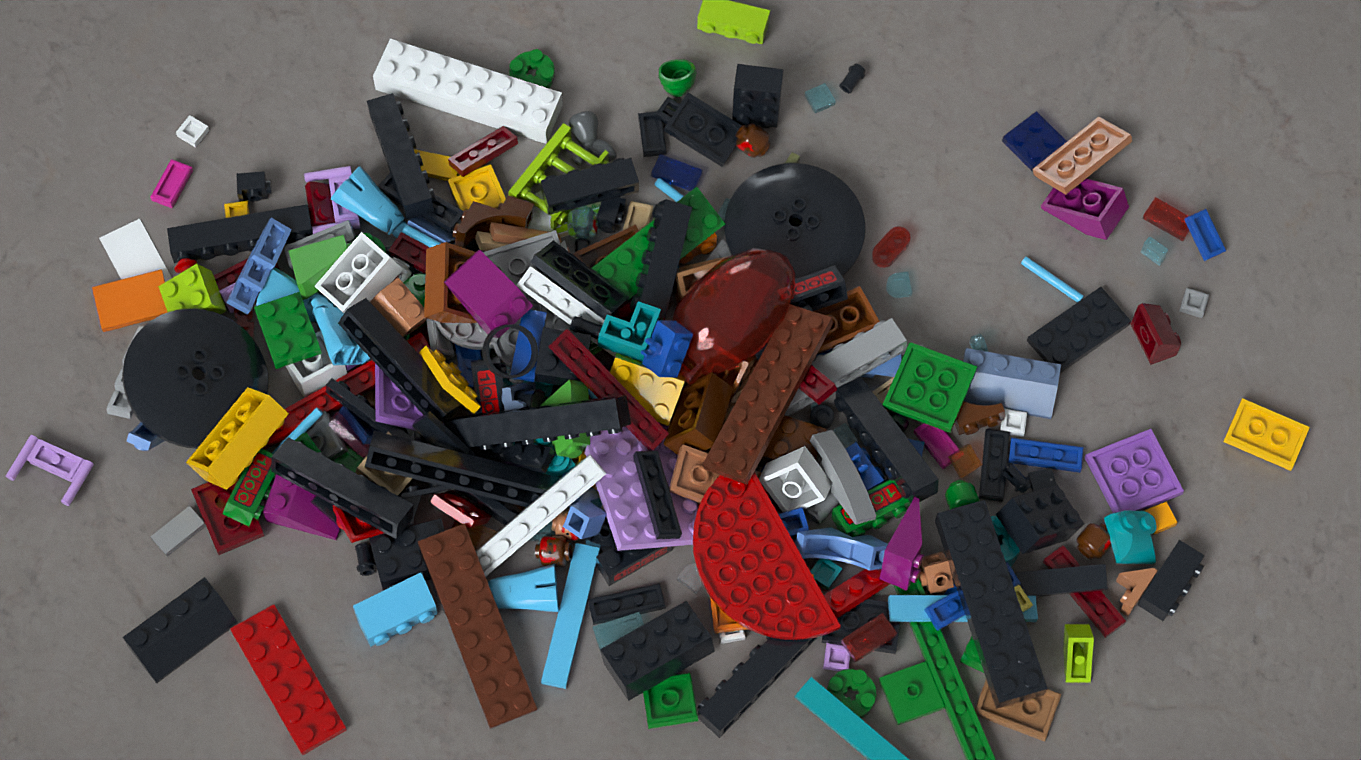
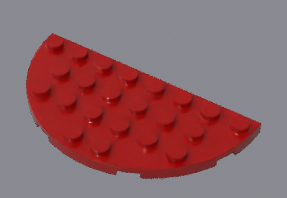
[693,472,841,640]

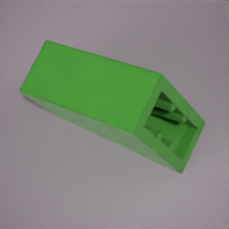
[289,235,351,300]
[540,380,590,458]

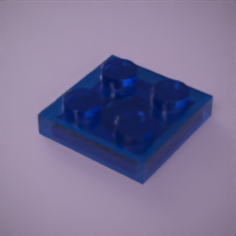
[1002,111,1067,172]

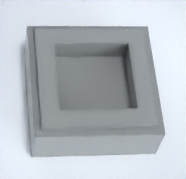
[1179,288,1209,318]

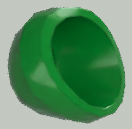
[658,59,697,97]

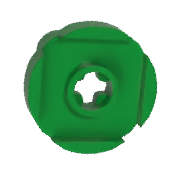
[509,49,555,88]
[827,669,877,718]

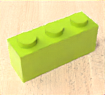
[697,0,770,45]

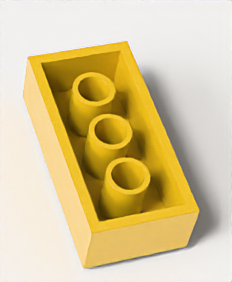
[186,387,289,490]

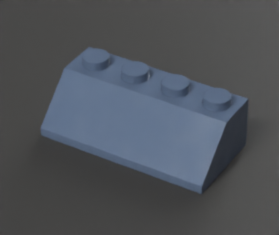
[963,348,1061,419]

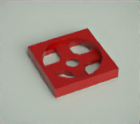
[430,490,491,528]

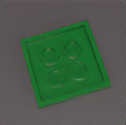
[883,342,977,433]

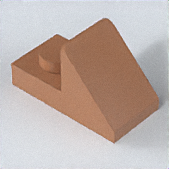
[1116,568,1158,617]

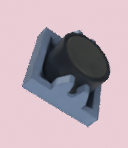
[502,380,548,411]

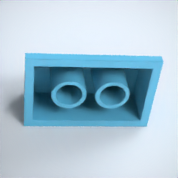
[353,573,438,647]

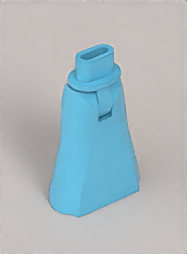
[331,166,407,238]
[256,267,332,323]
[311,298,370,365]
[488,564,559,612]

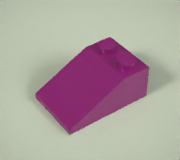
[1041,179,1129,240]
[444,250,533,339]
[263,474,341,540]
[880,497,924,590]

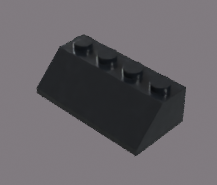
[122,577,238,684]

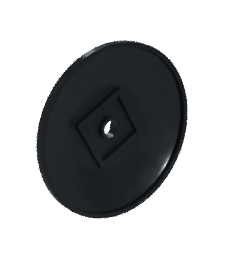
[724,163,866,285]
[122,309,269,449]

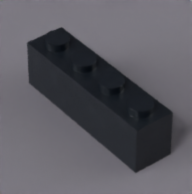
[541,158,639,215]

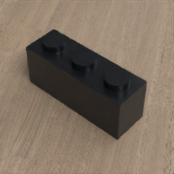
[1138,540,1205,621]

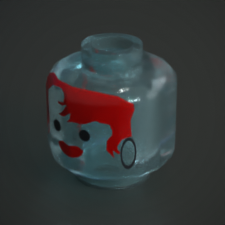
[568,206,598,240]

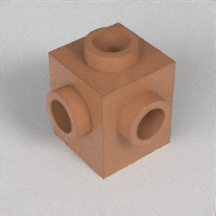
[919,552,954,594]

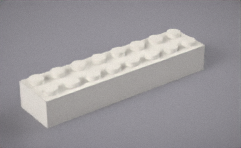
[373,39,563,144]

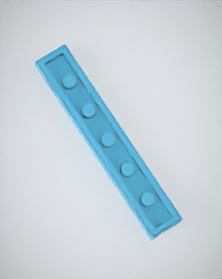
[541,543,600,689]
[888,595,1038,622]

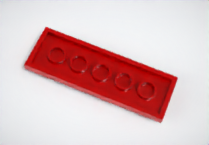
[230,604,347,756]

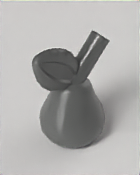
[569,111,617,165]

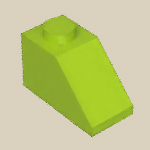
[1063,624,1094,683]

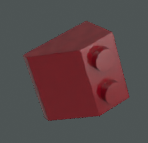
[1131,303,1181,365]

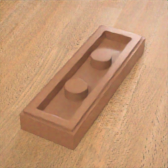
[489,222,562,244]

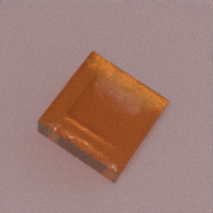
[948,444,982,478]

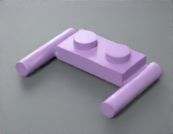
[304,166,360,234]
[6,435,94,506]

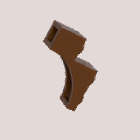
[453,195,534,248]
[955,401,1005,435]

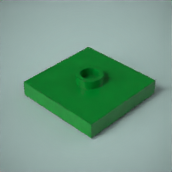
[879,661,945,726]
[643,673,698,729]

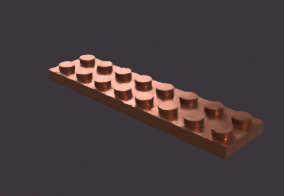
[702,304,834,484]
[418,524,537,729]

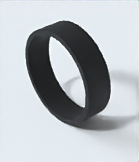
[482,324,538,378]

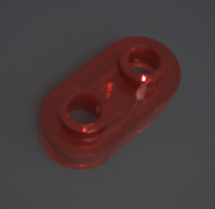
[872,227,911,268]

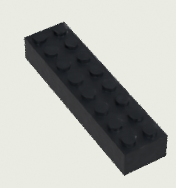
[935,500,1048,709]

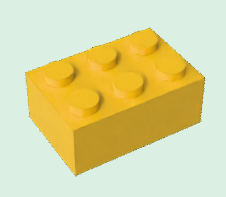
[610,353,686,426]

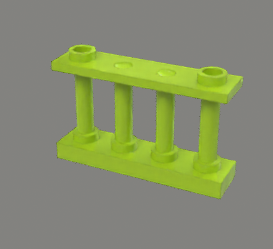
[509,123,609,231]

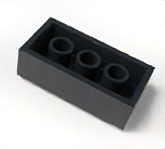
[600,601,715,701]

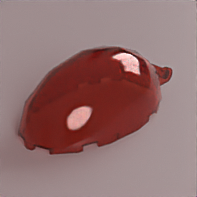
[671,248,796,384]

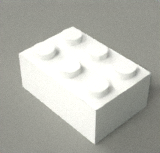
[315,232,404,313]

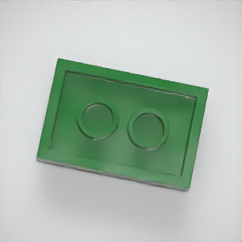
[254,292,322,369]

